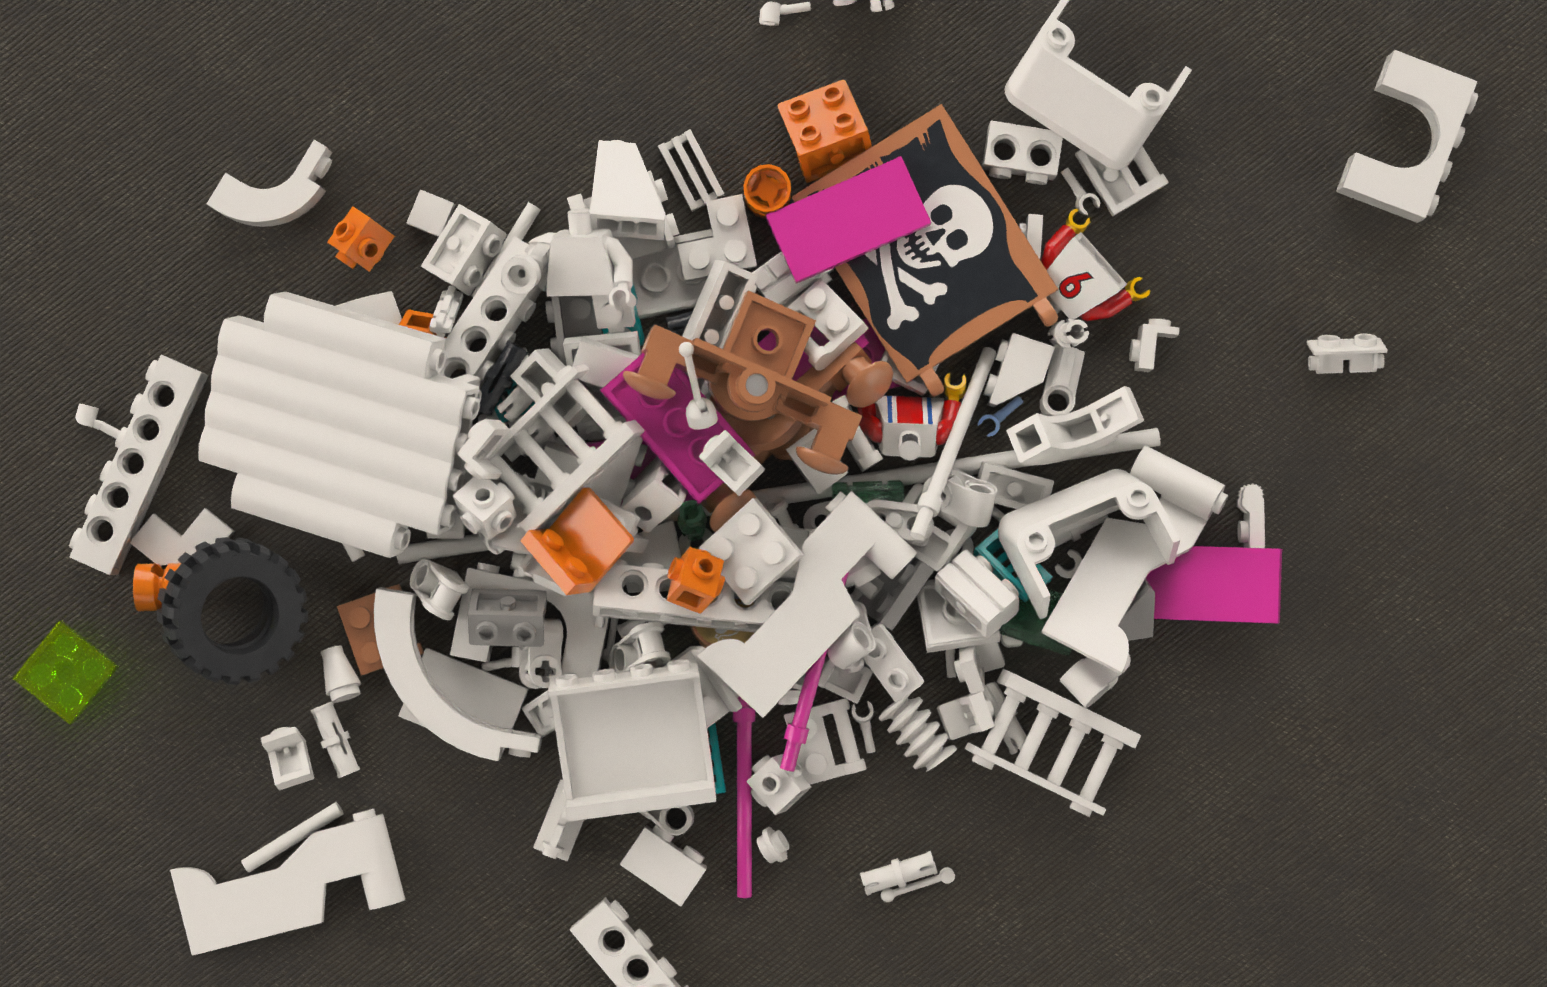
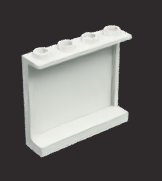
[548,659,716,822]

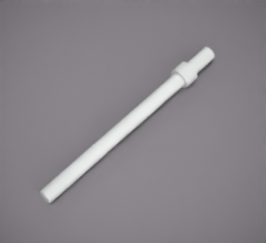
[910,347,997,540]

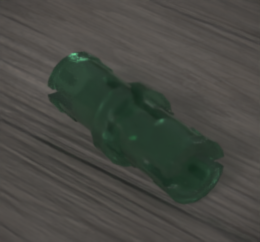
[677,500,707,541]

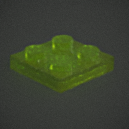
[12,620,119,724]

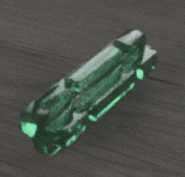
[831,480,904,503]

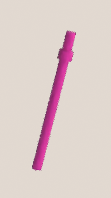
[780,572,849,772]
[733,696,755,898]

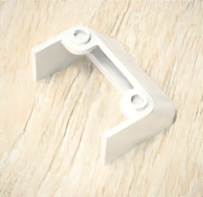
[1005,0,1192,169]
[998,469,1180,619]

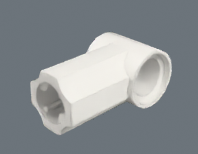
[1040,345,1085,416]

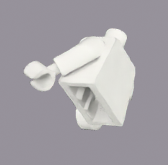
[501,209,637,311]

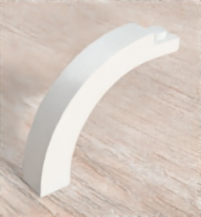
[374,587,543,761]

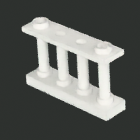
[488,364,645,532]
[965,669,1141,817]

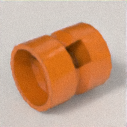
[743,164,791,219]
[133,563,181,611]

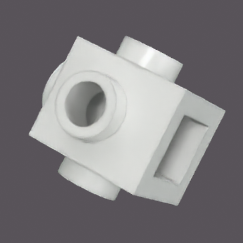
[453,477,517,540]
[746,754,811,815]

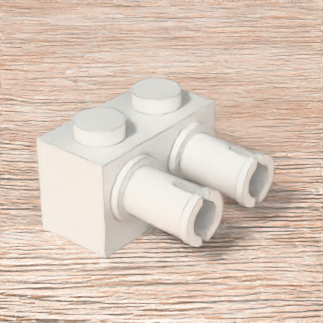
[497,348,599,447]

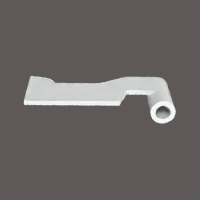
[1041,445,1228,674]
[697,491,917,717]
[170,809,405,956]

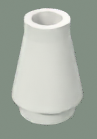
[321,645,362,703]

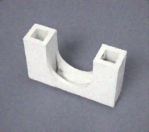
[1336,50,1478,223]
[534,336,648,506]
[450,562,611,678]

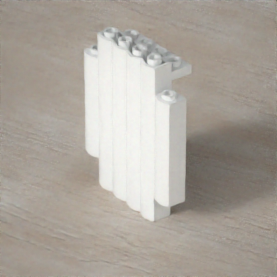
[198,291,482,558]

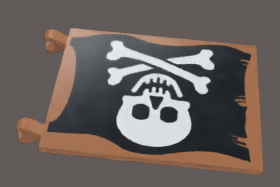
[792,104,1058,397]

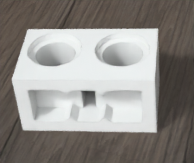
[982,121,1063,185]

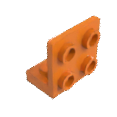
[778,80,872,183]
[520,487,634,595]

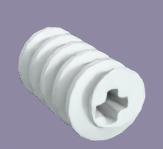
[879,692,957,772]

